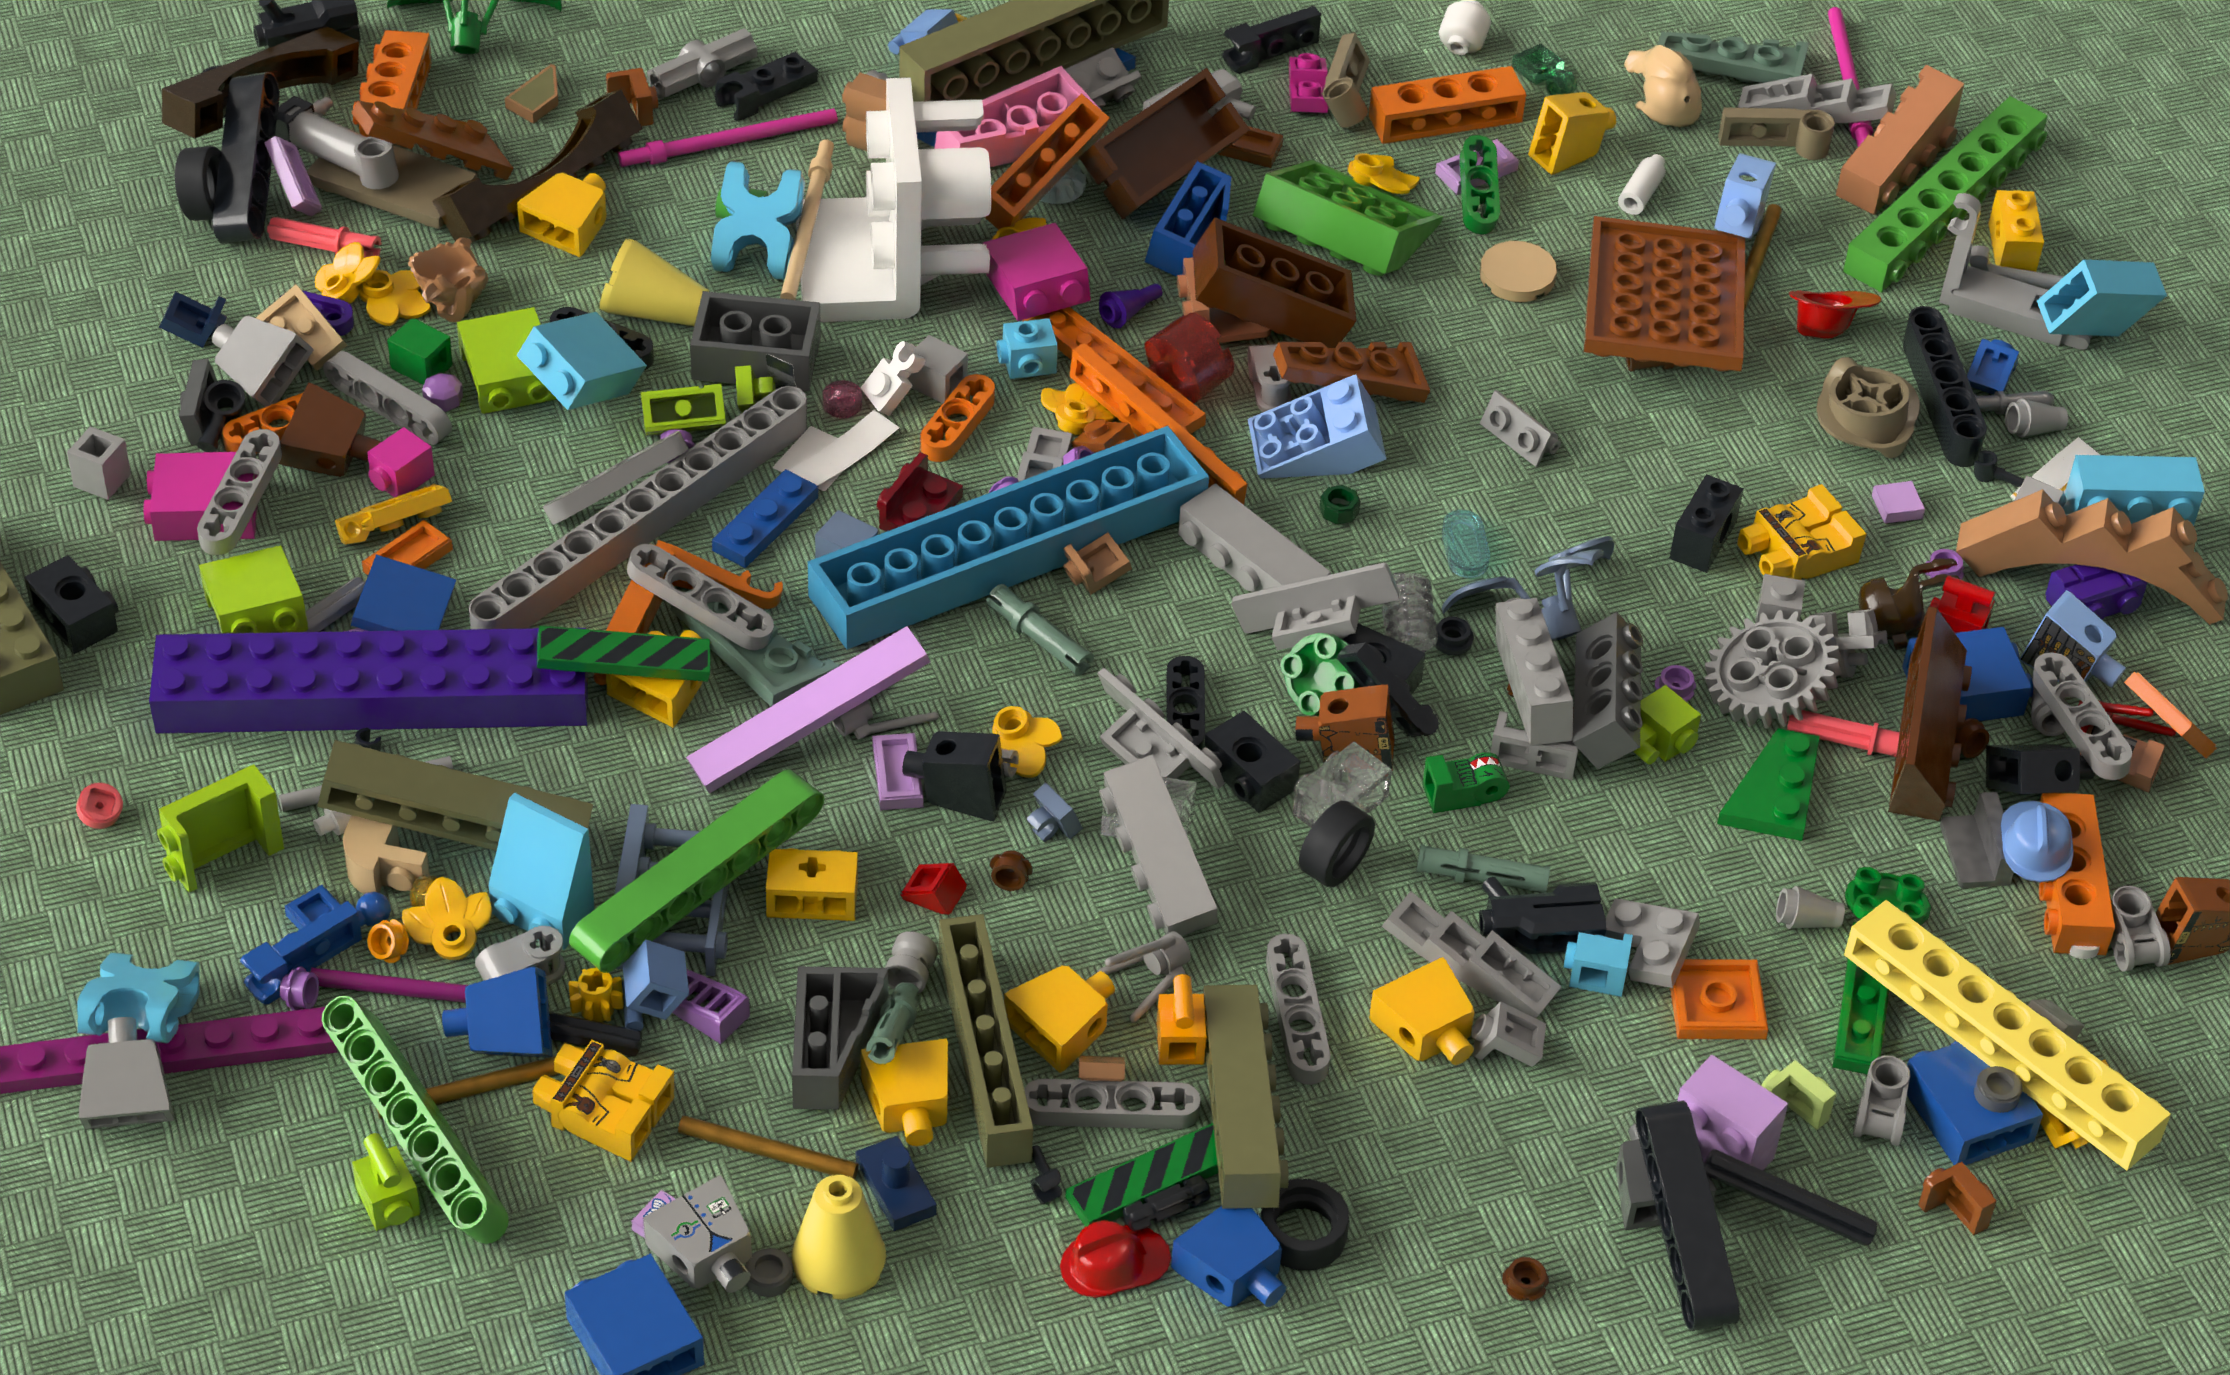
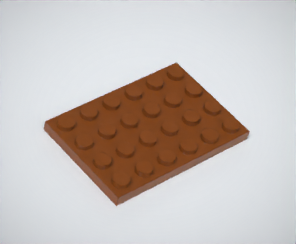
[1584,216,1745,372]

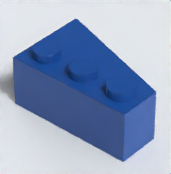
[1144,161,1232,277]

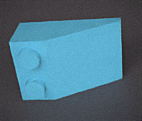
[489,793,595,950]

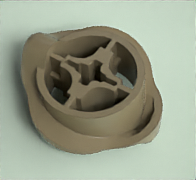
[1817,357,1920,459]

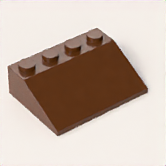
[1888,607,1972,821]

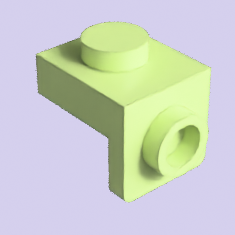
[1761,1060,1836,1130]

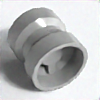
[885,931,938,993]

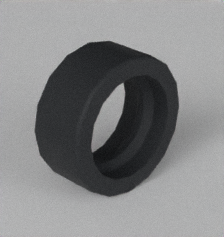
[175,146,221,221]
[1299,800,1375,887]
[1260,1179,1350,1271]

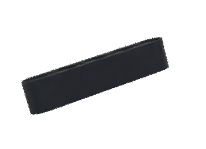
[213,72,280,244]
[1903,306,1987,467]
[1636,1100,1740,1331]

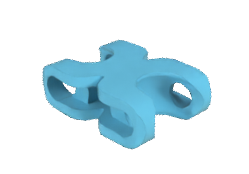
[711,161,805,280]
[77,952,200,1043]

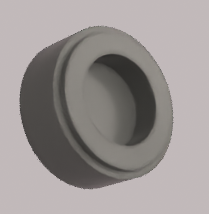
[1974,1066,2023,1113]
[745,1248,793,1297]

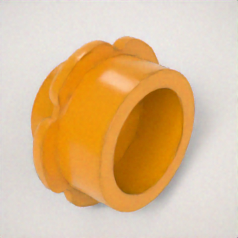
[367,919,409,963]

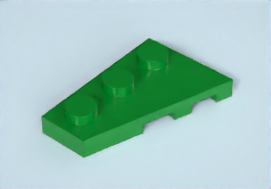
[1717,728,1820,841]

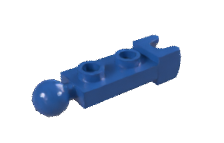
[240,892,391,1005]

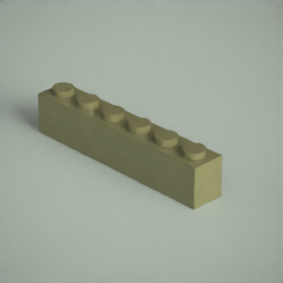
[317,740,593,851]
[938,914,1033,1168]
[1203,985,1289,1209]

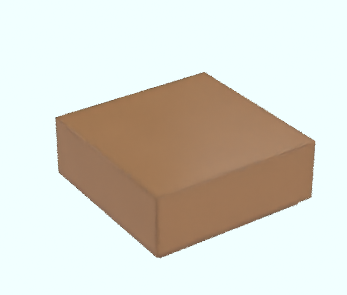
[1078,1055,1125,1082]

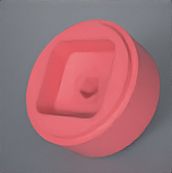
[76,783,123,829]

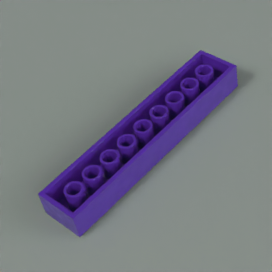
[149,628,588,734]

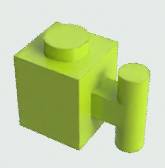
[1633,685,1701,765]
[352,1133,421,1231]

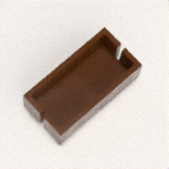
[1079,68,1250,220]

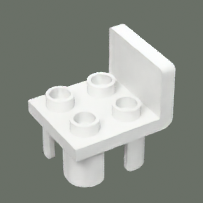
[796,78,991,322]

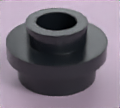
[1432,617,1474,655]

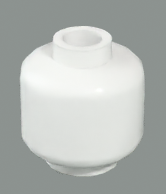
[1439,0,1491,55]

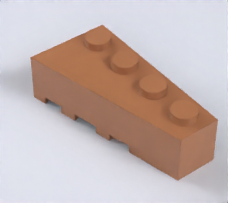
[1836,65,1965,215]

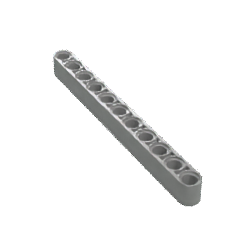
[469,386,807,629]

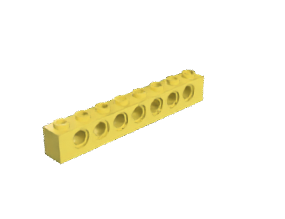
[1844,900,2171,1170]

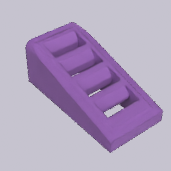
[672,969,750,1044]

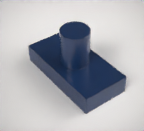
[855,1136,937,1231]

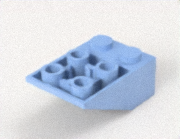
[1248,374,1386,479]

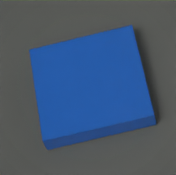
[351,554,457,631]

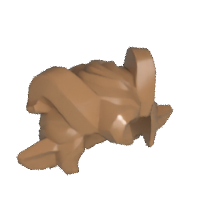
[408,237,489,322]

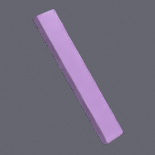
[686,626,930,794]

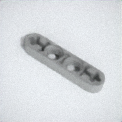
[323,351,452,445]
[197,429,282,555]
[542,431,689,525]
[627,544,774,650]
[2032,652,2132,780]
[1266,934,1330,1085]
[1024,1079,1201,1129]

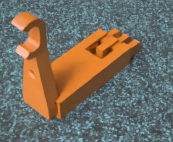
[594,540,783,685]

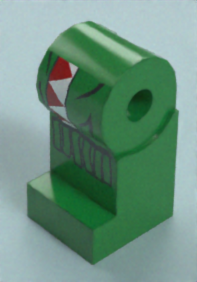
[1422,752,1510,813]

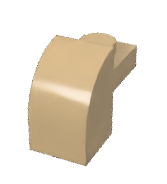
[343,815,430,894]

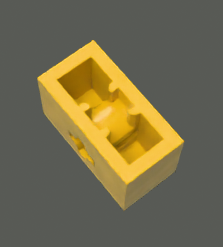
[1988,190,2044,272]
[766,848,858,921]

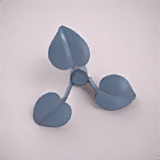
[1442,536,1614,641]

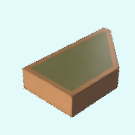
[505,64,559,124]

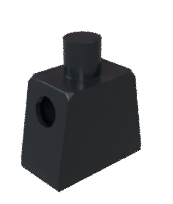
[902,731,1007,821]
[1986,744,2095,794]

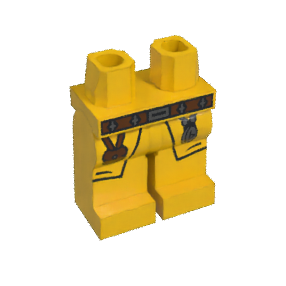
[1737,484,1867,580]
[533,1040,674,1162]

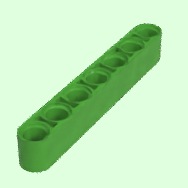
[569,769,825,973]
[322,995,509,1244]

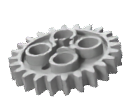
[1705,610,1842,728]

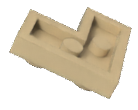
[256,284,347,370]

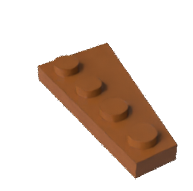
[351,100,514,180]
[1273,342,1430,403]

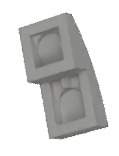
[1017,426,1072,482]

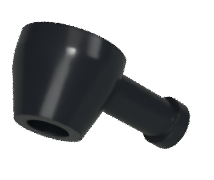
[197,380,245,452]

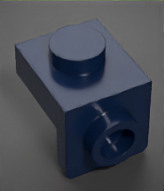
[159,291,227,348]

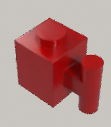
[1929,575,1996,633]

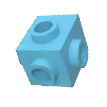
[996,318,1058,379]

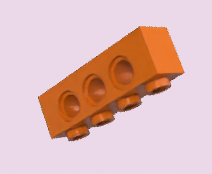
[353,30,431,137]
[1369,66,1526,144]
[2039,793,2115,955]

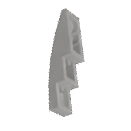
[1738,74,1897,123]
[1381,891,1562,1018]

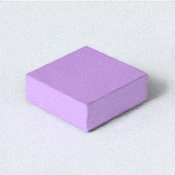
[1872,481,1925,524]

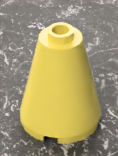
[599,238,709,326]
[792,1175,886,1300]

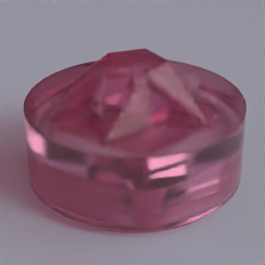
[823,380,862,418]

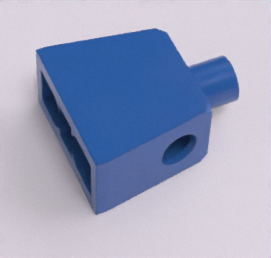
[442,967,553,1058]
[1171,1206,1286,1307]

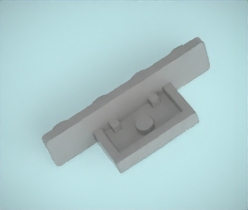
[1231,563,1400,650]
[1097,667,1225,790]

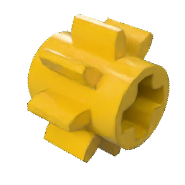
[568,968,624,1022]

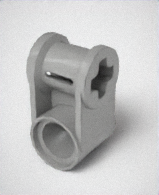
[1248,344,1292,412]
[2110,886,2170,972]
[475,926,566,985]
[1853,1055,1910,1146]

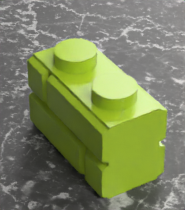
[641,384,726,436]

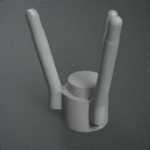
[832,698,939,740]
[1097,931,1191,1023]

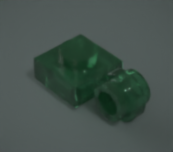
[1512,43,1577,95]

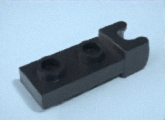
[1222,6,1321,74]
[715,52,818,121]

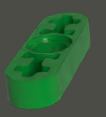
[1459,135,1500,234]

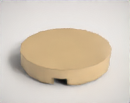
[1480,241,1557,302]

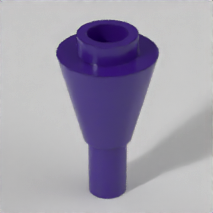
[1099,283,1163,329]

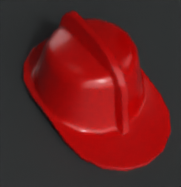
[1789,290,1882,339]
[1060,1220,1171,1298]

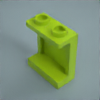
[457,307,557,414]
[199,545,309,633]
[157,764,284,893]

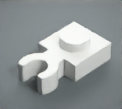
[861,341,926,416]

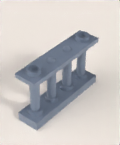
[614,804,730,976]

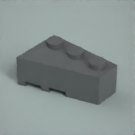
[792,966,889,1110]

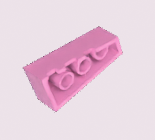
[935,66,1100,167]

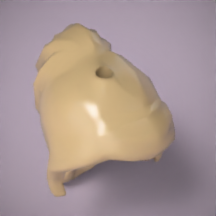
[1624,45,1702,127]

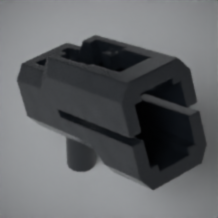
[253,0,361,49]
[1479,877,1607,954]

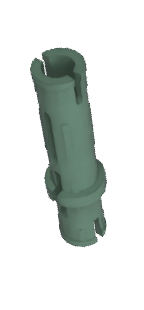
[987,584,1094,676]
[1416,844,1550,893]
[866,982,921,1064]

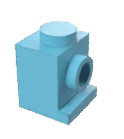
[1563,932,1633,997]

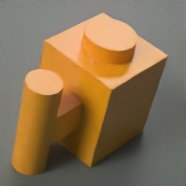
[1157,974,1206,1065]

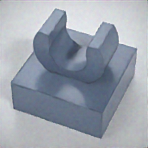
[1027,782,1083,842]

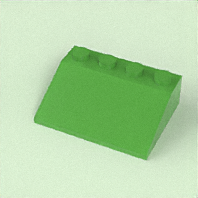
[1252,160,1443,276]

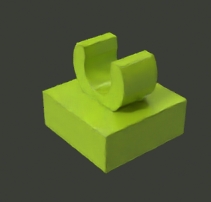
[735,365,776,413]

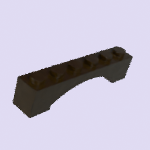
[162,26,359,139]
[432,89,643,242]

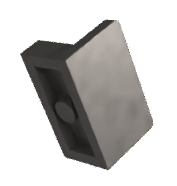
[1940,792,2014,888]

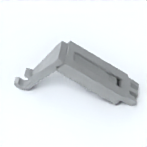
[1939,193,2093,350]

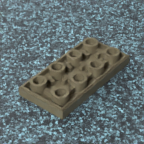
[307,145,477,229]

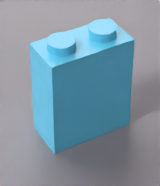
[2037,259,2167,336]
[517,312,647,410]

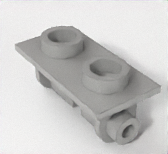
[1480,390,1561,467]

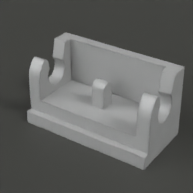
[1491,711,1579,780]

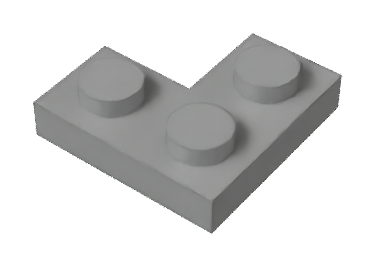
[1605,898,1700,988]

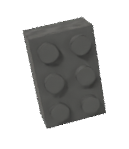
[690,291,821,391]

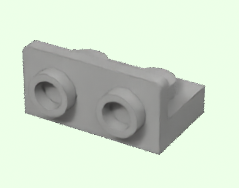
[1065,47,1142,109]

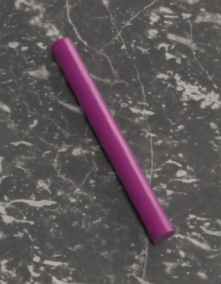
[310,968,468,1003]

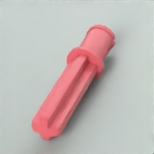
[267,217,381,258]
[1787,710,1899,757]

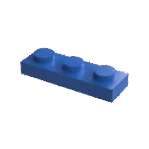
[712,469,819,568]

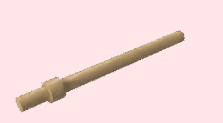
[780,140,834,300]

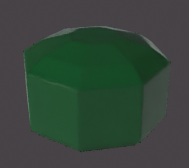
[1319,485,1361,524]

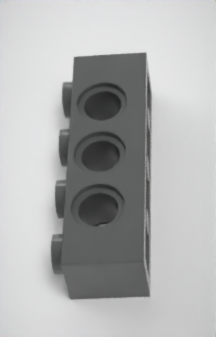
[1573,612,1643,769]

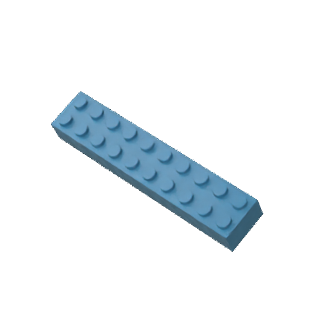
[808,426,1209,650]

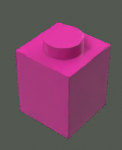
[367,427,435,497]

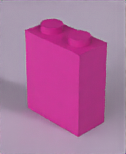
[983,223,1091,321]
[143,452,258,541]

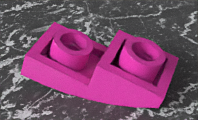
[1289,53,1328,113]

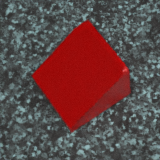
[900,863,967,915]

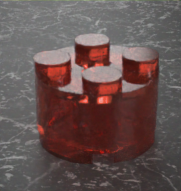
[1144,313,1234,404]

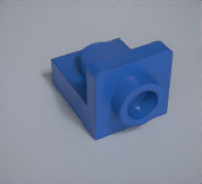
[1967,339,2019,395]

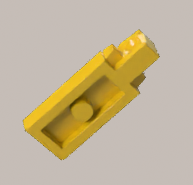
[335,484,452,545]

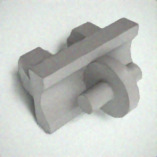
[1810,609,1888,678]

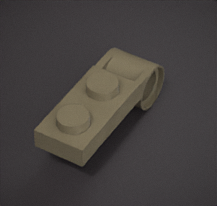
[1322,32,1370,128]
[1718,108,1835,160]

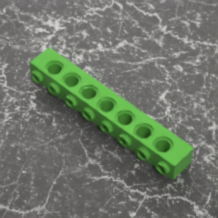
[1843,96,2048,292]

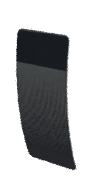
[766,354,796,389]

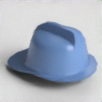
[2001,801,2073,882]

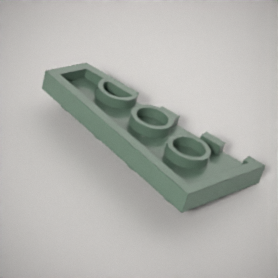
[1657,31,1809,83]
[670,589,839,706]

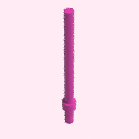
[1828,7,1873,147]
[618,108,838,167]

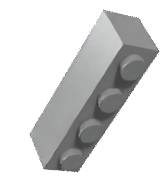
[1178,483,1331,592]
[1496,598,1573,746]
[1099,754,1217,936]

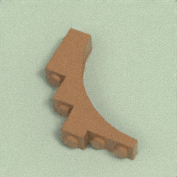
[1956,489,2228,625]

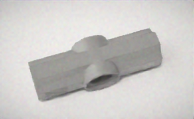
[647,28,757,100]

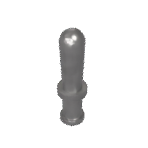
[1974,391,2055,415]

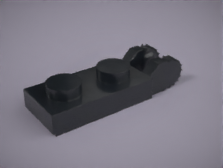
[1337,642,1440,737]

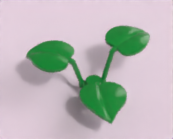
[387,0,562,54]

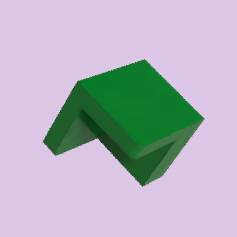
[387,318,453,385]

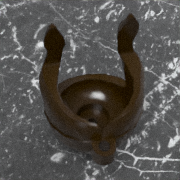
[1858,558,1960,651]

